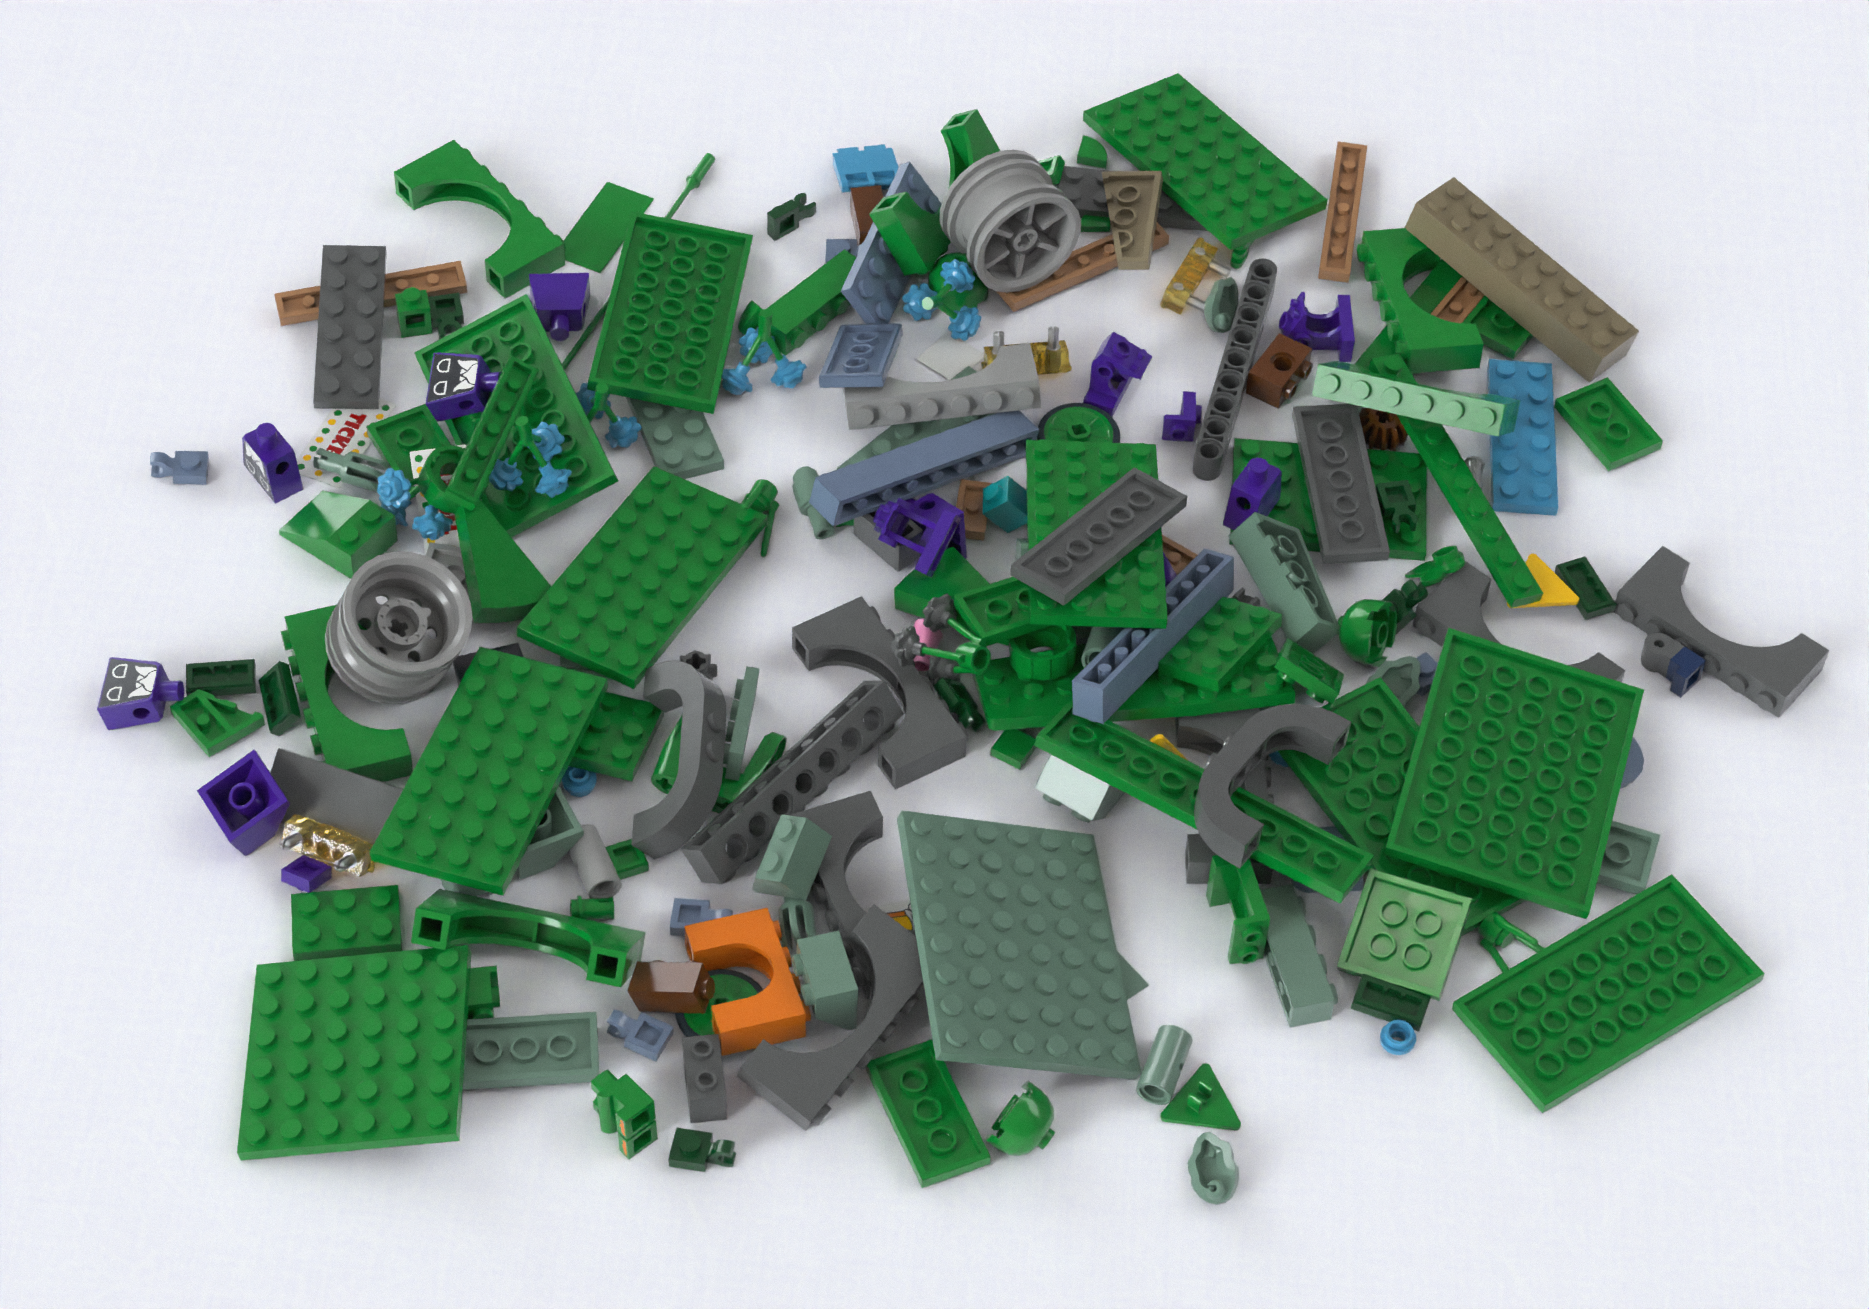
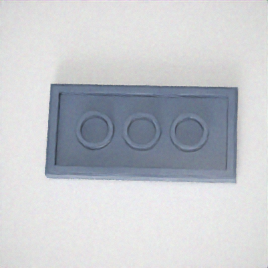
[819,324,903,388]

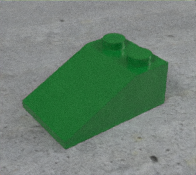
[279,490,398,579]

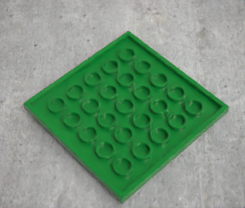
[237,945,472,1160]

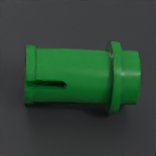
[570,895,614,920]

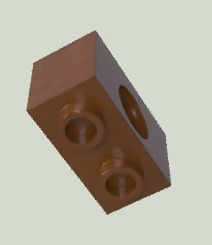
[1246,333,1313,409]

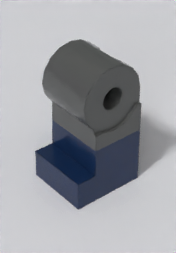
[1640,633,1706,698]

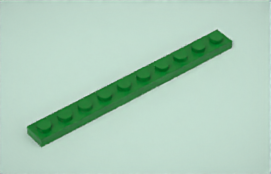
[1368,353,1543,608]

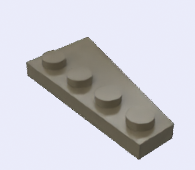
[1102,171,1163,270]

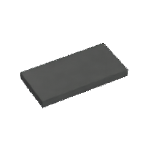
[270,748,403,853]

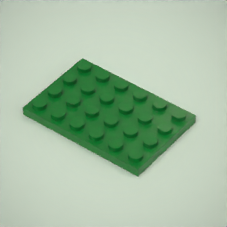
[1229,438,1427,561]

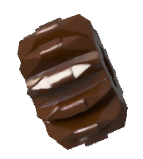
[1359,408,1408,451]

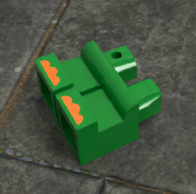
[591,1069,658,1160]

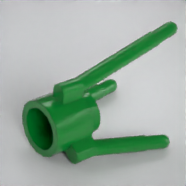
[740,479,780,557]
[1478,912,1544,973]

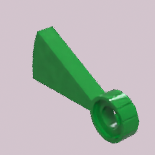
[418,445,551,623]
[894,547,1077,681]

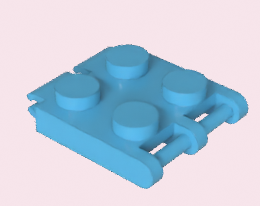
[832,144,899,193]

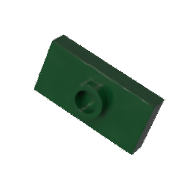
[1555,556,1616,620]
[186,659,256,696]
[258,661,301,737]
[1351,974,1431,1032]

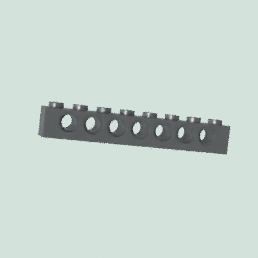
[681,681,904,884]

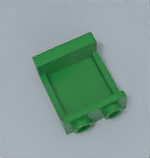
[1206,855,1270,964]

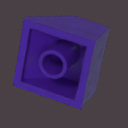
[197,749,290,856]

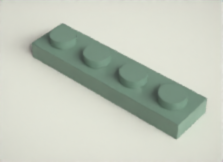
[723,666,760,781]

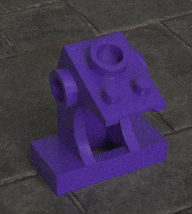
[1279,292,1355,362]
[1083,331,1152,417]
[873,498,962,578]

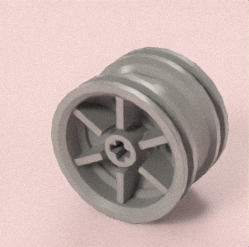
[940,150,1081,293]
[325,552,473,704]

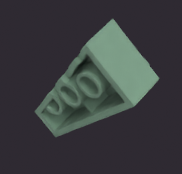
[1228,512,1340,654]

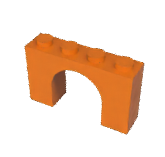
[684,908,811,1056]

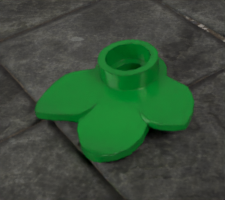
[1405,545,1466,587]

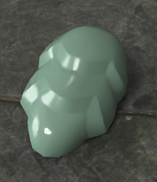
[1204,277,1239,333]
[1366,656,1420,707]
[1187,1132,1239,1205]

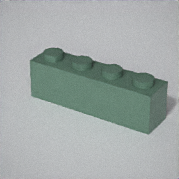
[1260,884,1338,1027]

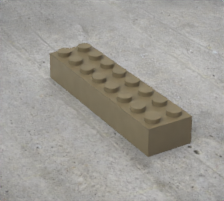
[1404,177,1639,383]

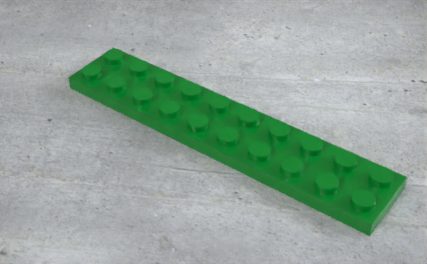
[1034,701,1374,904]

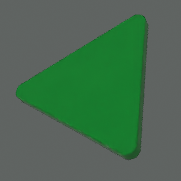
[1160,1063,1241,1131]

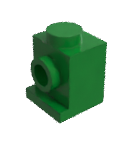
[395,287,433,338]
[467,965,500,1019]

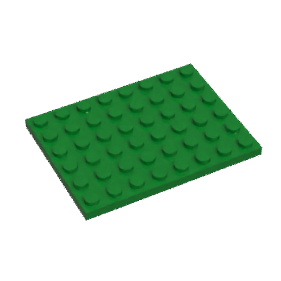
[1383,627,1644,919]

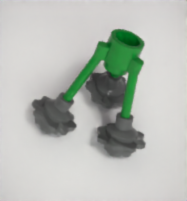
[891,594,991,686]

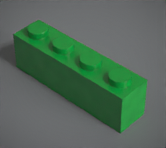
[758,249,856,355]

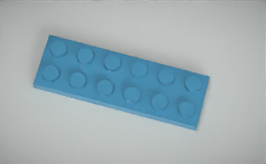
[1487,359,1558,516]

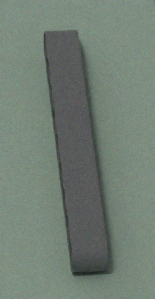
[1193,258,1277,481]

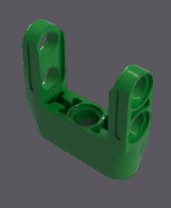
[651,716,787,814]

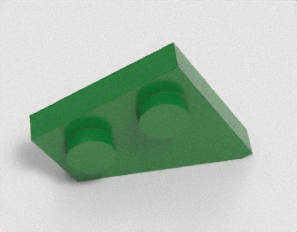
[170,689,265,757]

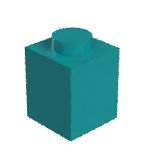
[982,476,1027,533]

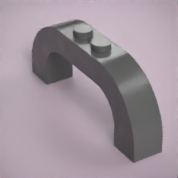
[631,661,726,860]
[1194,704,1351,868]

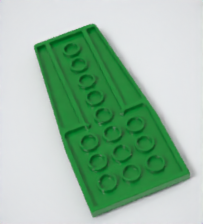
[973,637,1295,731]

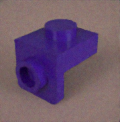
[1162,391,1202,442]

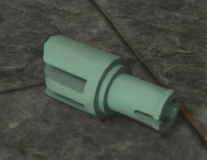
[313,448,389,492]
[792,466,835,539]
[778,897,816,950]

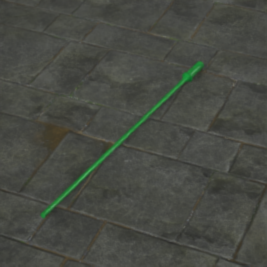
[562,153,716,370]

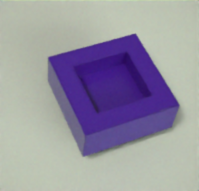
[281,855,332,893]

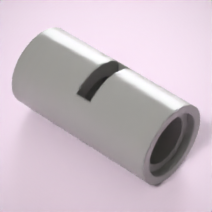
[568,824,622,898]

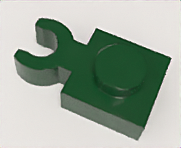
[428,293,464,339]
[1376,480,1418,533]
[934,677,986,732]

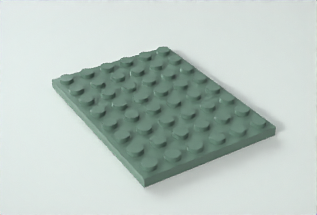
[897,810,1141,1080]

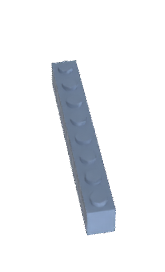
[809,410,1039,526]
[1072,548,1234,724]

